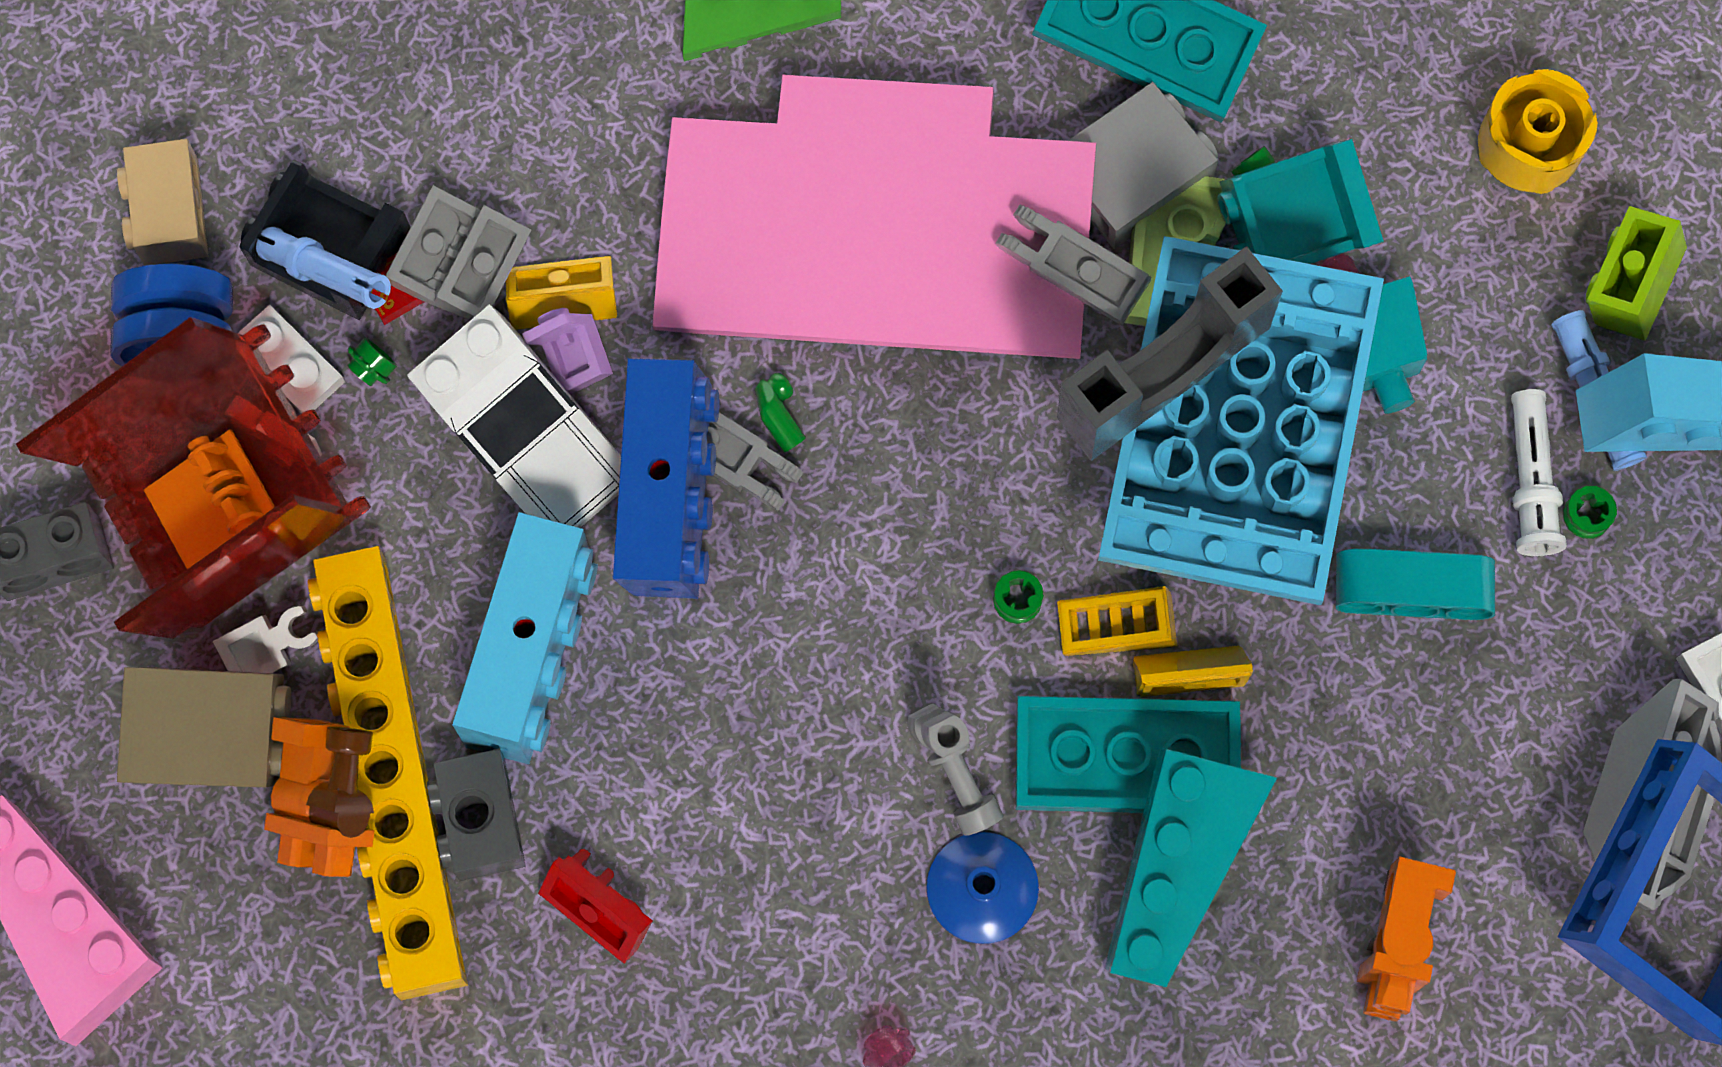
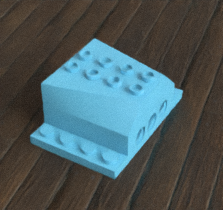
[1098,236,1384,605]

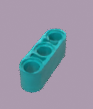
[1336,549,1495,620]

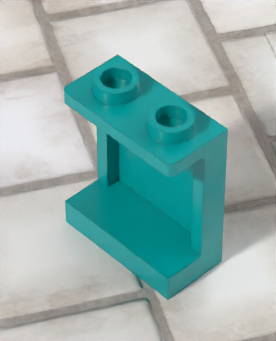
[1217,139,1384,264]

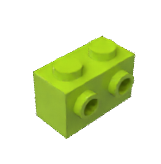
[1586,206,1687,341]

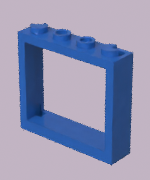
[1557,739,1722,1045]

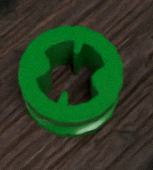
[1563,486,1617,539]
[993,570,1044,624]

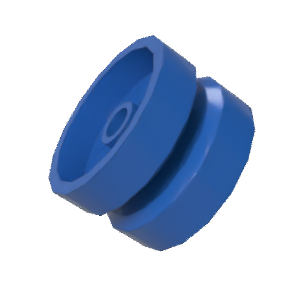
[110,264,233,376]

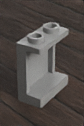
[1068,82,1218,249]

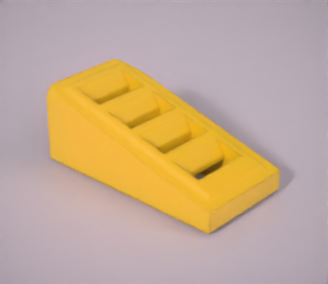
[1057,586,1177,656]

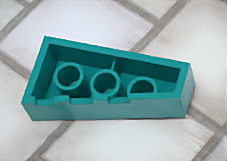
[1105,749,1277,987]

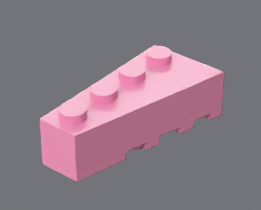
[0,795,162,1047]

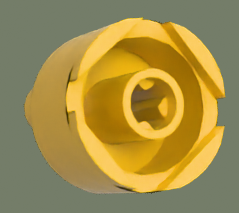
[1478,69,1598,194]

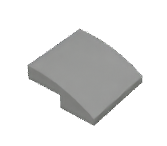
[386,185,531,320]

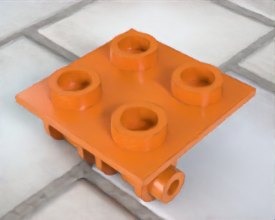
[144,429,283,582]

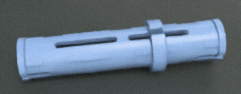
[256,226,391,309]
[1551,310,1647,471]

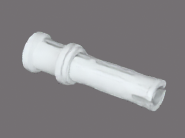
[1511,389,1567,556]

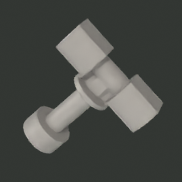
[907,703,1004,836]

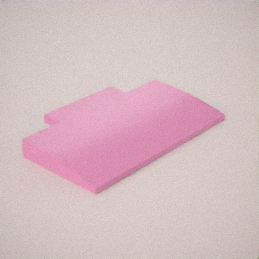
[653,75,1096,359]

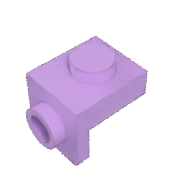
[522,308,613,394]

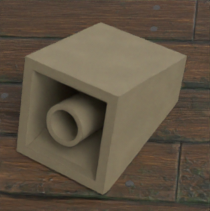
[117,667,291,788]

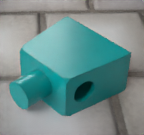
[1363,276,1427,414]

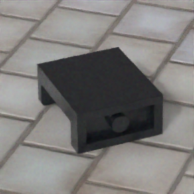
[239,160,411,320]

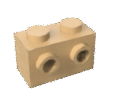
[117,139,208,266]

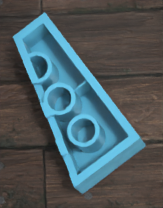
[1576,353,1722,452]

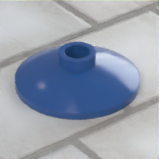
[927,832,1039,944]

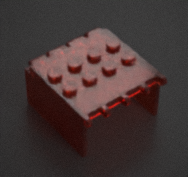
[16,317,371,639]

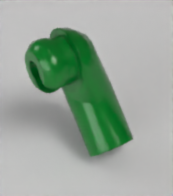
[755,373,806,453]

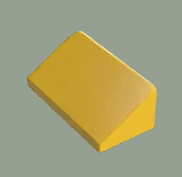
[506,256,617,330]
[1133,646,1253,697]

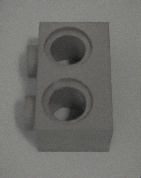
[0,501,114,601]

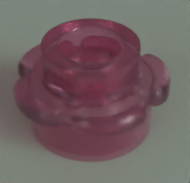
[862,1025,916,1067]

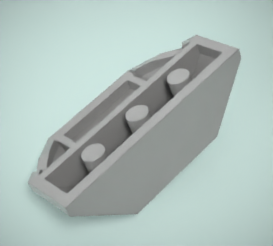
[1583,679,1721,911]

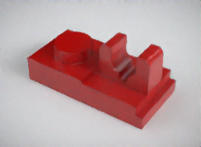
[538,849,653,964]

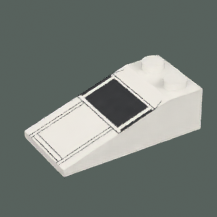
[407,304,621,528]

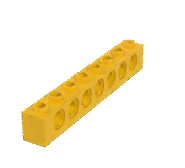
[308,546,468,1001]

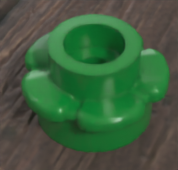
[347,337,397,386]

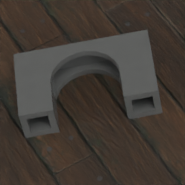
[1057,246,1283,461]

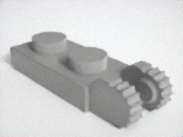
[995,204,1151,326]
[707,413,803,511]

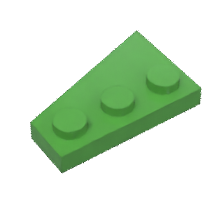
[683,0,841,62]

